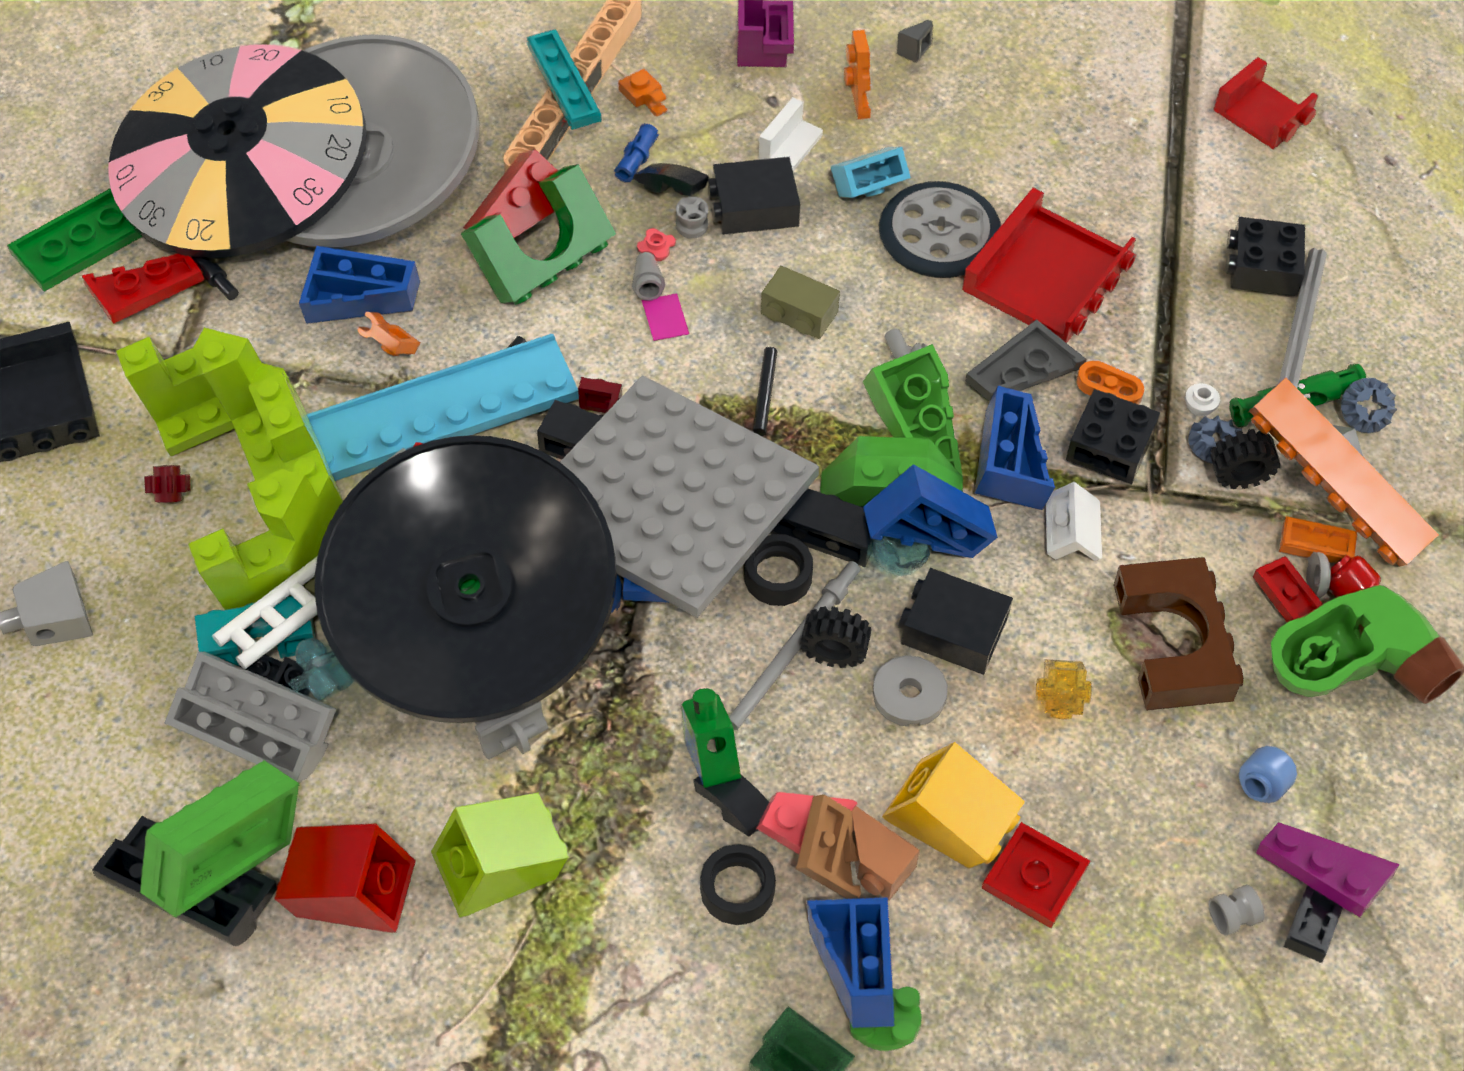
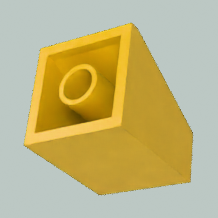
[882,742,1025,868]

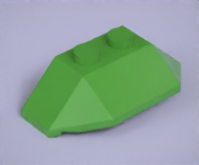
[820,436,963,507]

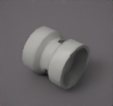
[1209,885,1264,936]

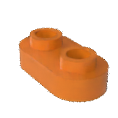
[1076,361,1144,405]

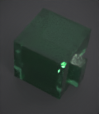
[749,1007,855,1071]

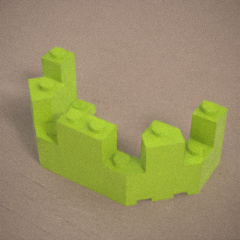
[116,327,343,610]

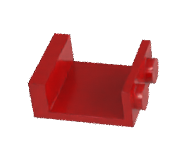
[1214,57,1318,150]

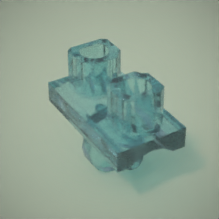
[288,638,354,701]

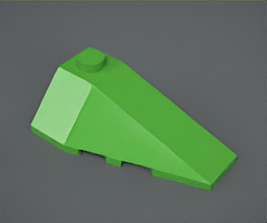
[862,344,963,477]

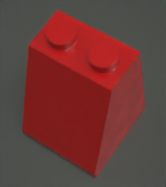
[274,824,416,933]

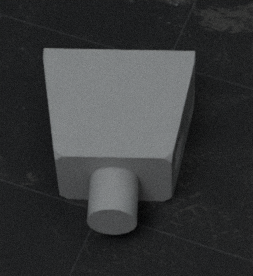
[0,561,93,646]

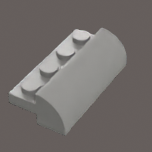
[165,652,336,782]

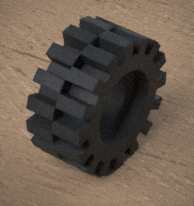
[1210,429,1280,489]
[800,606,872,668]

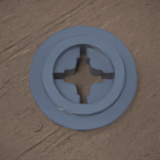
[1341,378,1397,433]
[1188,415,1242,464]

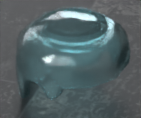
[871,536,930,576]

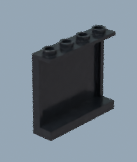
[0,321,100,462]

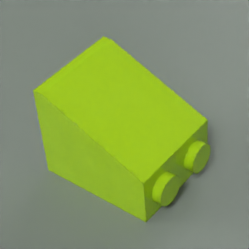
[431,793,569,918]

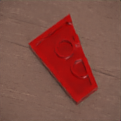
[81,254,204,324]

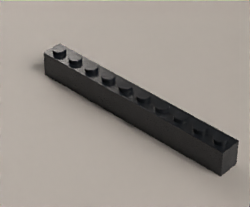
[537,400,878,567]

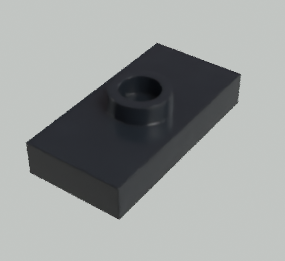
[1283,885,1343,963]

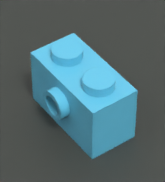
[830,146,911,198]

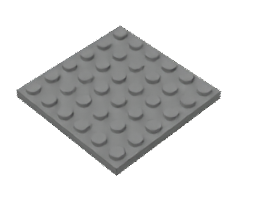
[560,375,819,618]

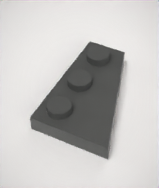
[965,319,1087,402]

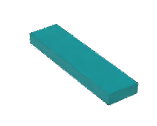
[526,29,602,130]

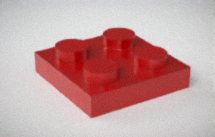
[982,822,1090,929]

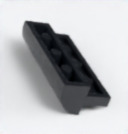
[92,816,277,946]

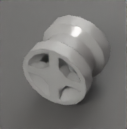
[676,197,708,238]

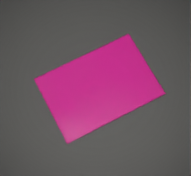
[642,293,689,341]

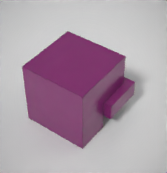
[737,0,794,67]

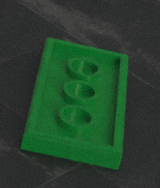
[7,188,142,292]

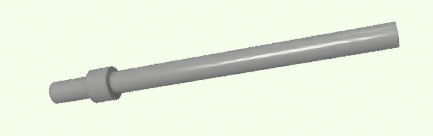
[729,561,861,730]

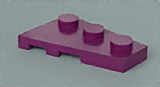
[1256,822,1400,918]

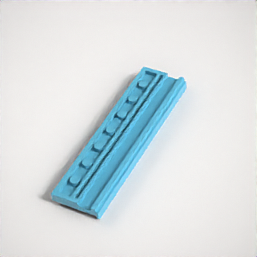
[307,334,579,481]

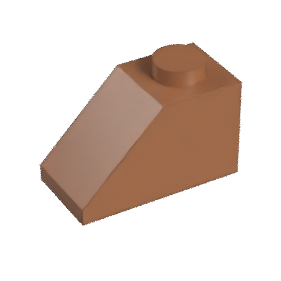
[851,806,920,901]

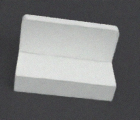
[759,97,823,171]
[1046,482,1102,561]

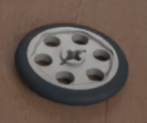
[879,181,1001,278]

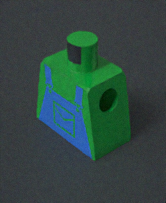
[681,688,741,788]

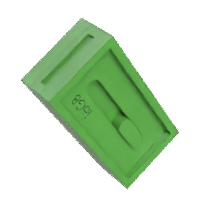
[140,760,299,918]

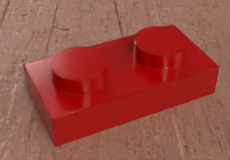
[1253,556,1323,622]

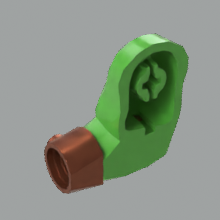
[1271,585,1464,704]

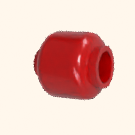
[1328,554,1381,598]

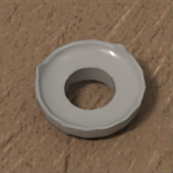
[1306,552,1331,598]

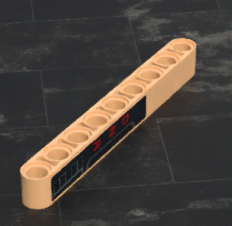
[503,0,642,172]

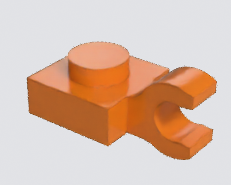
[618,68,667,117]
[357,312,420,356]

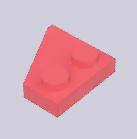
[756,792,857,854]

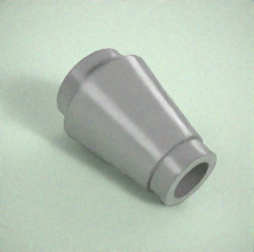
[632,252,665,300]

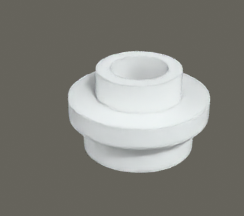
[1185,383,1220,416]

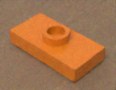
[1279,516,1357,564]

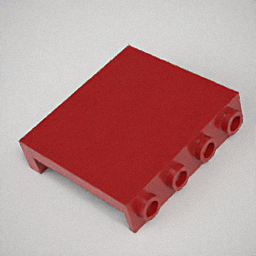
[962,187,1136,343]

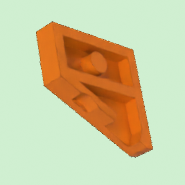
[844,30,871,119]

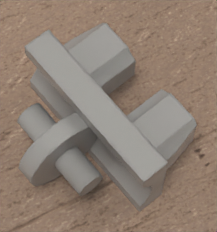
[475,701,549,760]

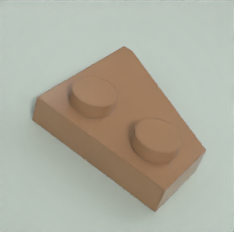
[796,794,861,899]

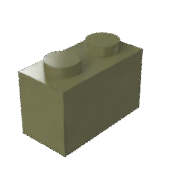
[761,265,840,339]

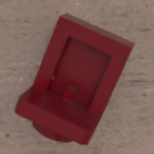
[578,377,623,413]

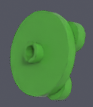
[850,987,922,1051]

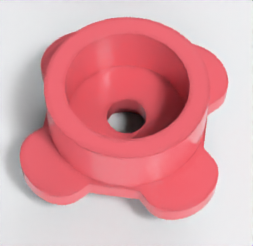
[637,228,676,261]

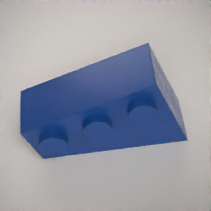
[299,246,420,324]
[974,386,1055,510]
[863,464,998,558]
[807,897,894,1028]

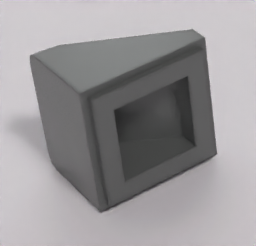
[897,20,933,63]

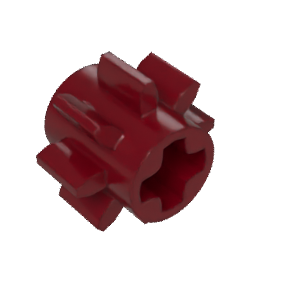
[144,465,191,503]

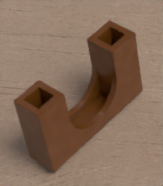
[1113,557,1244,711]

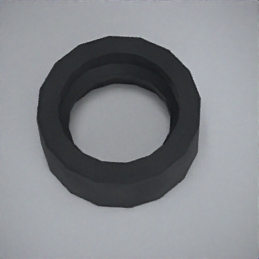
[744,534,813,606]
[700,844,776,925]

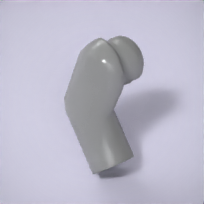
[885,329,927,359]

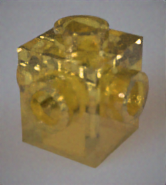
[1036,659,1092,719]

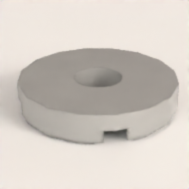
[873,655,948,726]

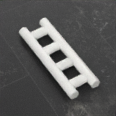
[212,557,317,669]

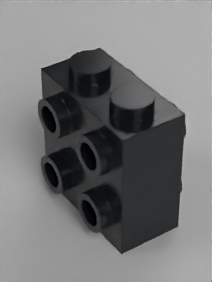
[1226,217,1305,296]
[1066,389,1160,485]

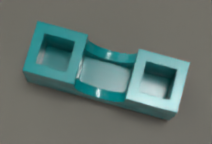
[195,596,318,666]

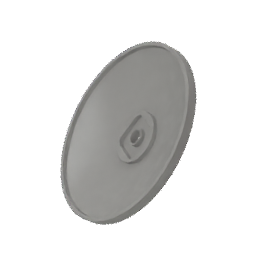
[225,35,480,247]

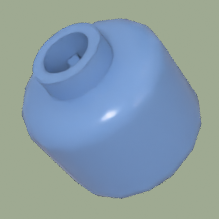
[1239,746,1297,803]

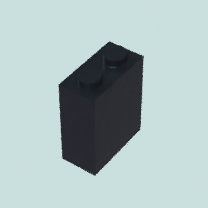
[707,156,801,235]
[898,568,1013,675]

